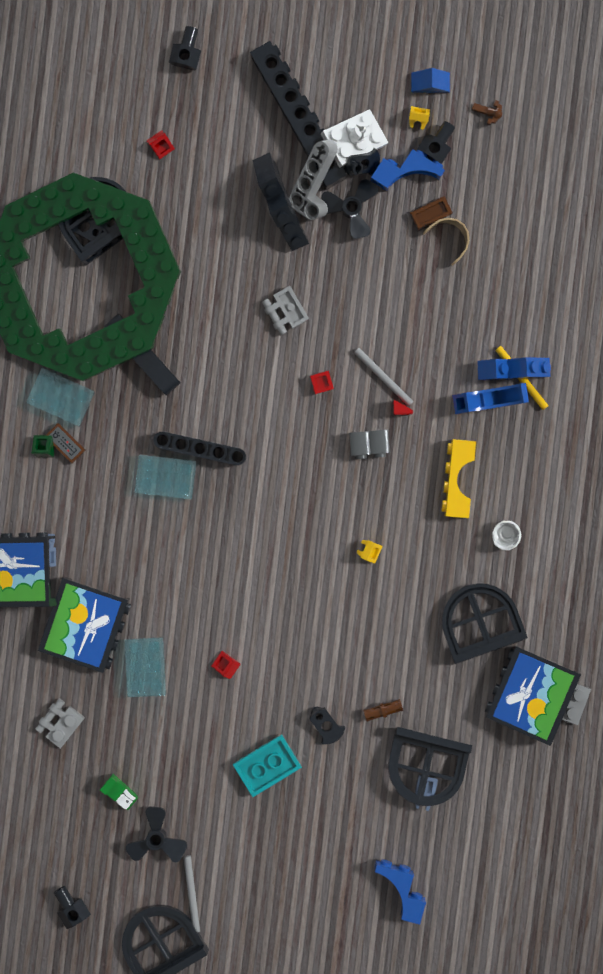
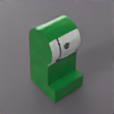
[100,774,138,810]

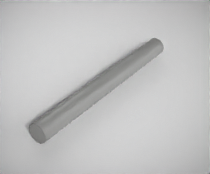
[354,348,413,406]
[183,855,200,932]

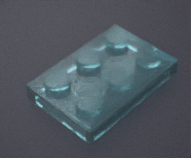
[26,368,95,427]
[135,455,197,499]
[125,637,166,697]

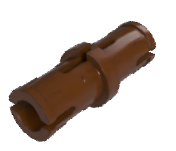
[363,699,403,722]

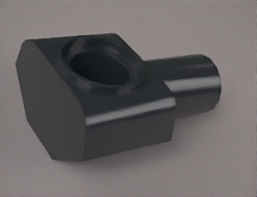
[169,26,201,71]
[417,121,455,164]
[54,886,91,929]

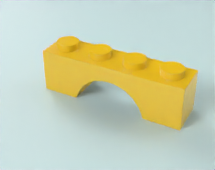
[441,439,476,518]

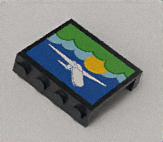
[0,532,57,607]
[38,577,131,673]
[485,646,581,746]

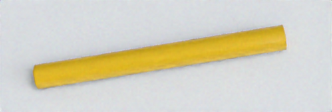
[495,346,549,410]

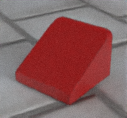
[147,130,175,160]
[393,400,413,415]
[211,651,240,679]

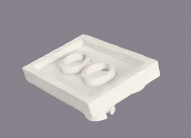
[321,109,388,168]

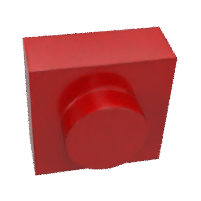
[310,370,334,395]

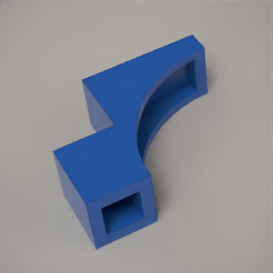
[370,149,445,191]
[477,357,551,380]
[452,383,529,414]
[374,859,426,925]

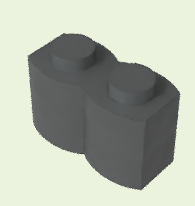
[349,430,390,459]

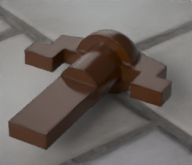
[472,100,502,125]

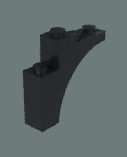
[252,152,309,251]

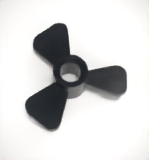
[321,179,378,239]
[125,806,187,862]

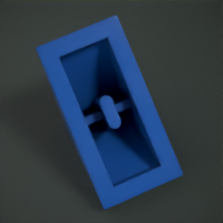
[411,68,450,93]

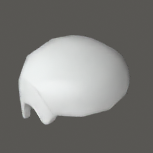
[492,521,521,550]

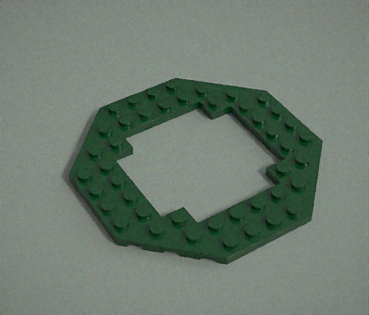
[0,172,181,381]

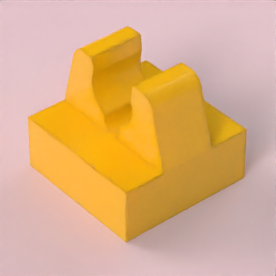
[409,106,430,130]
[357,540,383,563]

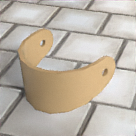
[423,218,470,266]

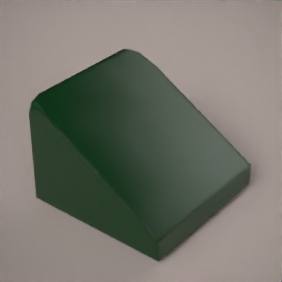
[31,435,54,458]

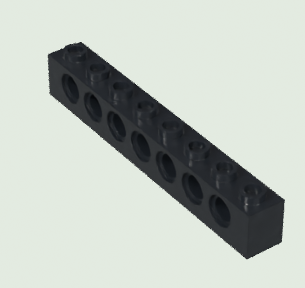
[250,41,347,190]

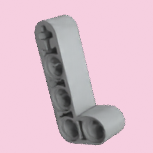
[289,140,338,220]

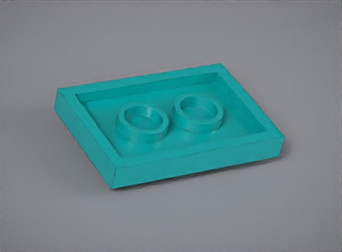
[233,734,302,797]

